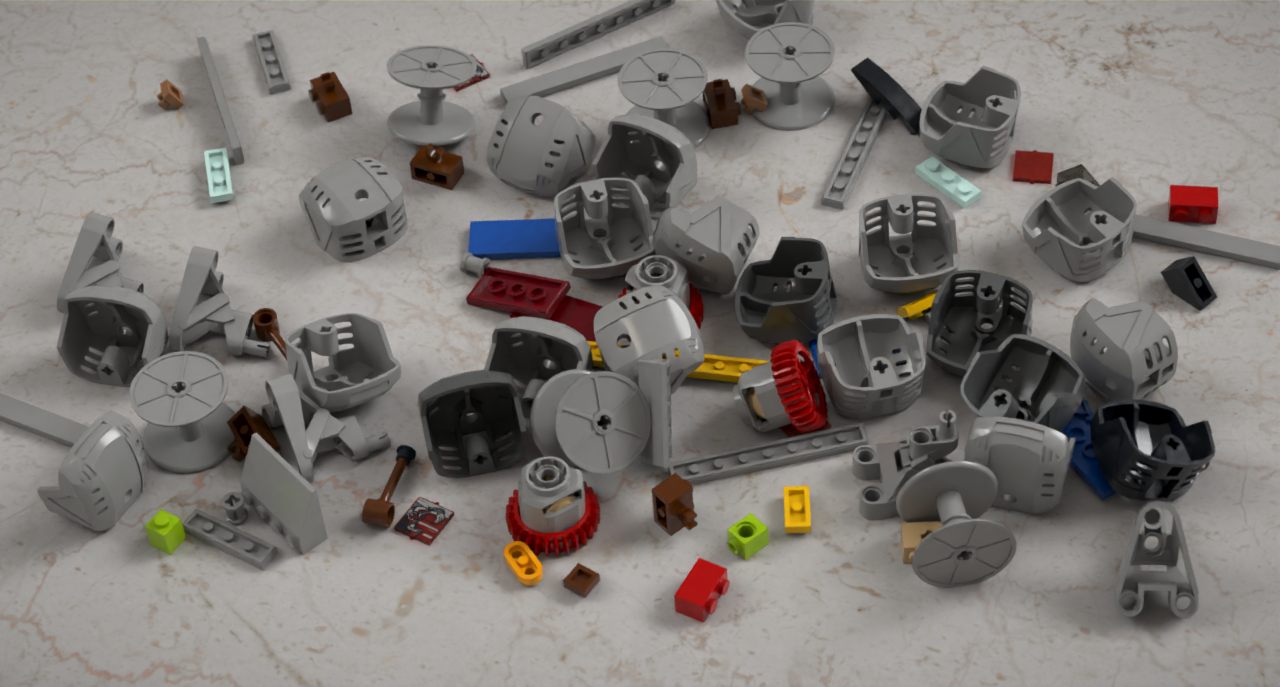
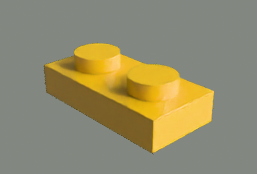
[896,290,939,320]
[783,486,811,533]

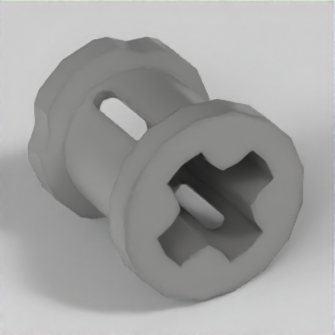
[460,252,491,278]
[221,492,248,525]

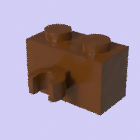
[308,72,353,122]
[702,79,741,129]
[410,143,465,190]
[227,406,281,462]
[652,473,698,536]

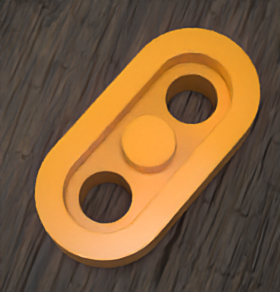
[504,541,543,585]

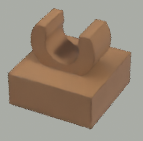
[157,79,184,110]
[741,84,768,114]

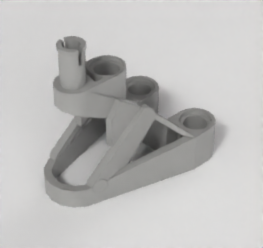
[57,212,144,313]
[169,246,270,358]
[261,374,391,483]
[853,410,959,520]
[1114,500,1199,618]

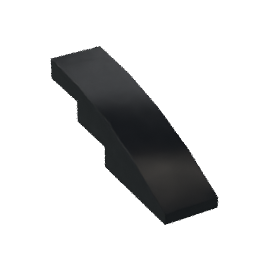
[851,57,922,135]

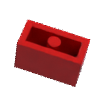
[1168,185,1219,224]
[674,558,730,623]

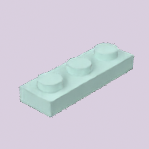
[204,147,234,204]
[916,156,981,209]

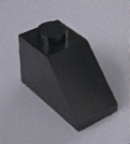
[1161,256,1217,310]

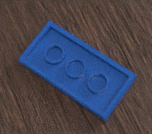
[468,218,563,260]

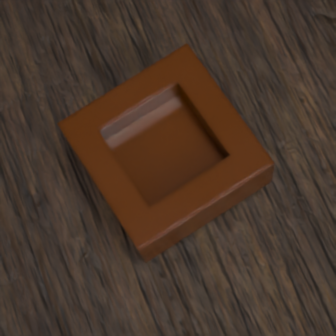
[563,563,600,598]

